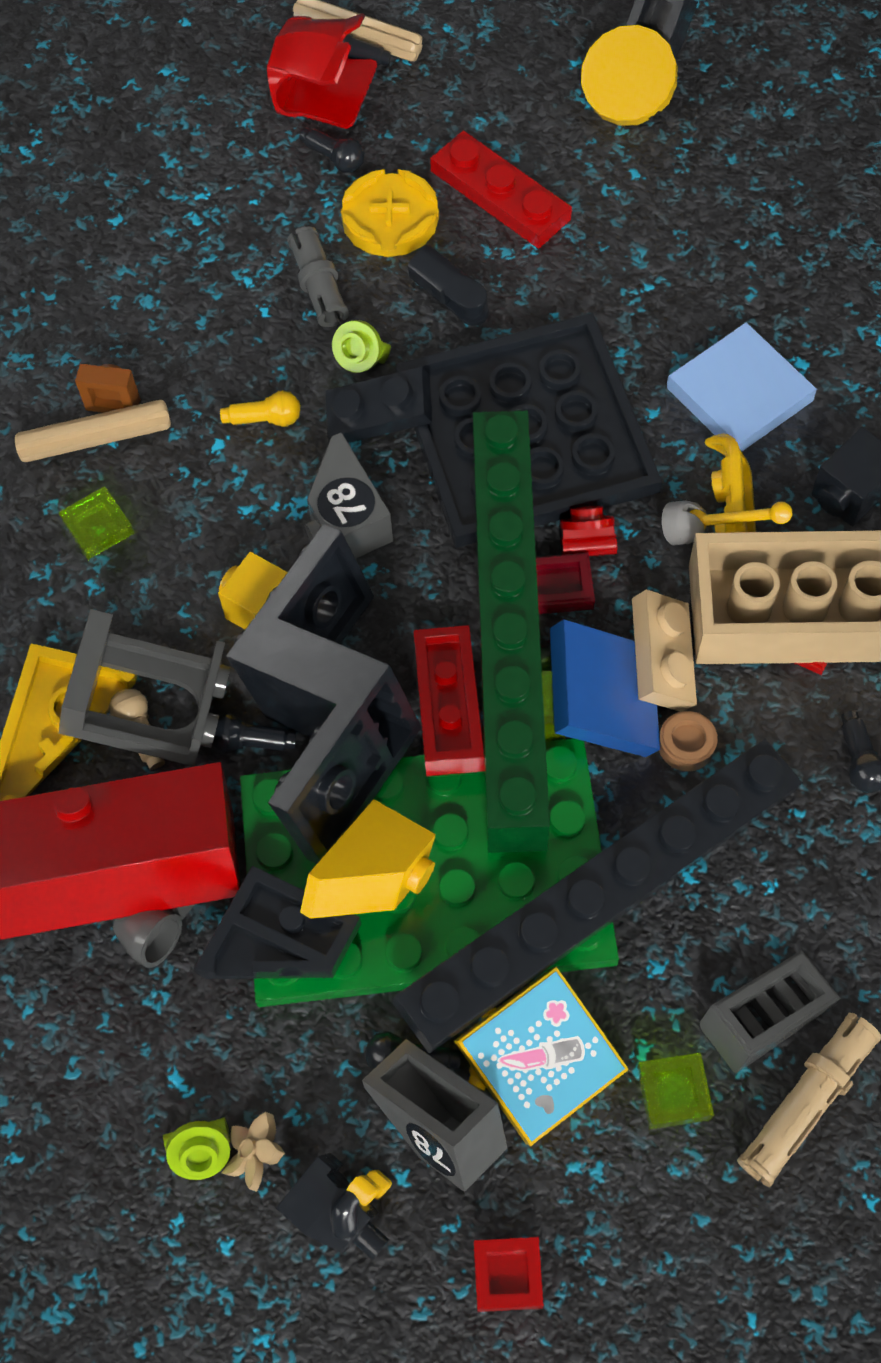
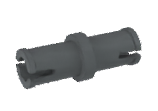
[287,226,349,327]

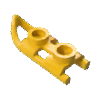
[705,433,756,533]

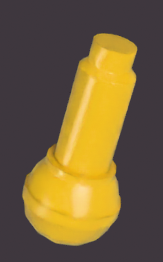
[220,390,301,427]

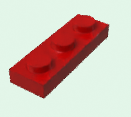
[430,130,572,249]
[414,625,485,776]

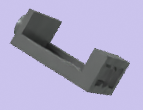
[58,609,231,766]

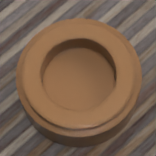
[659,711,717,771]

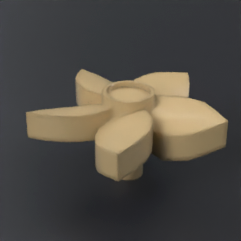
[222,1112,285,1192]

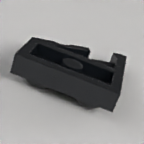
[194,866,361,979]

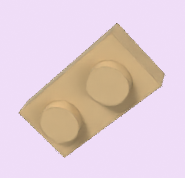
[632,589,697,712]

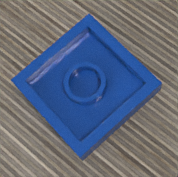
[550,619,660,757]

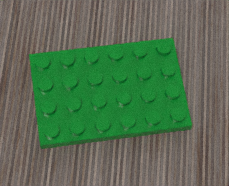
[240,738,619,1007]

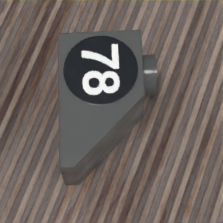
[304,433,393,559]
[362,1039,507,1192]

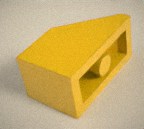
[300,799,436,919]

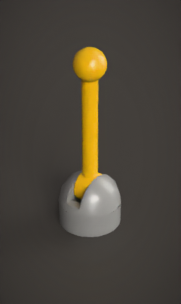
[662,500,792,545]

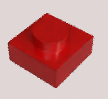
[474,1237,544,1312]

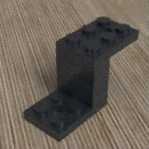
[226,524,422,864]

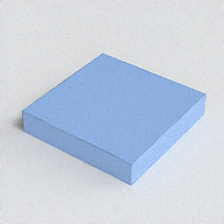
[667,322,817,452]

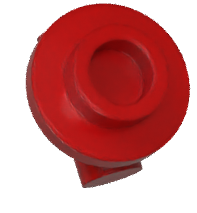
[560,506,617,556]

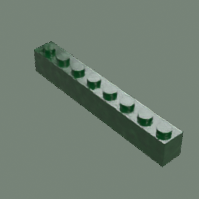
[473,410,550,853]

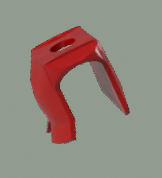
[267,13,377,129]

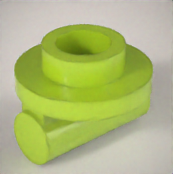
[332,320,391,373]
[163,1117,231,1180]

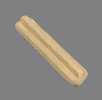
[293,0,423,62]
[15,400,171,462]

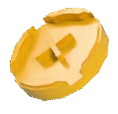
[581,25,678,126]
[341,169,439,257]

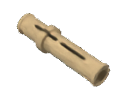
[737,1013,881,1187]

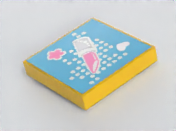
[454,967,629,1146]

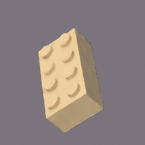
[689,531,881,664]

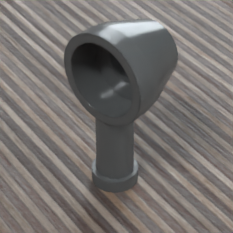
[113,904,196,968]

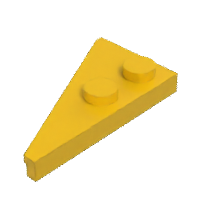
[0,643,137,801]

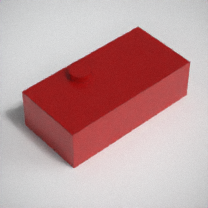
[0,762,240,940]

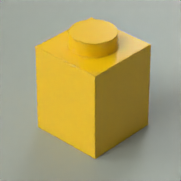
[218,551,288,629]

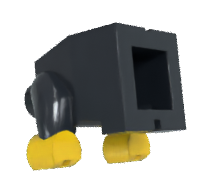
[276,1153,392,1260]

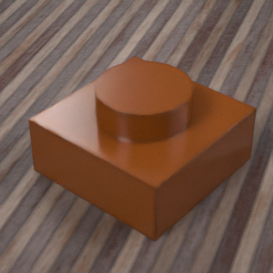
[75,364,141,413]

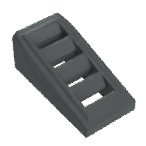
[700,950,841,1073]

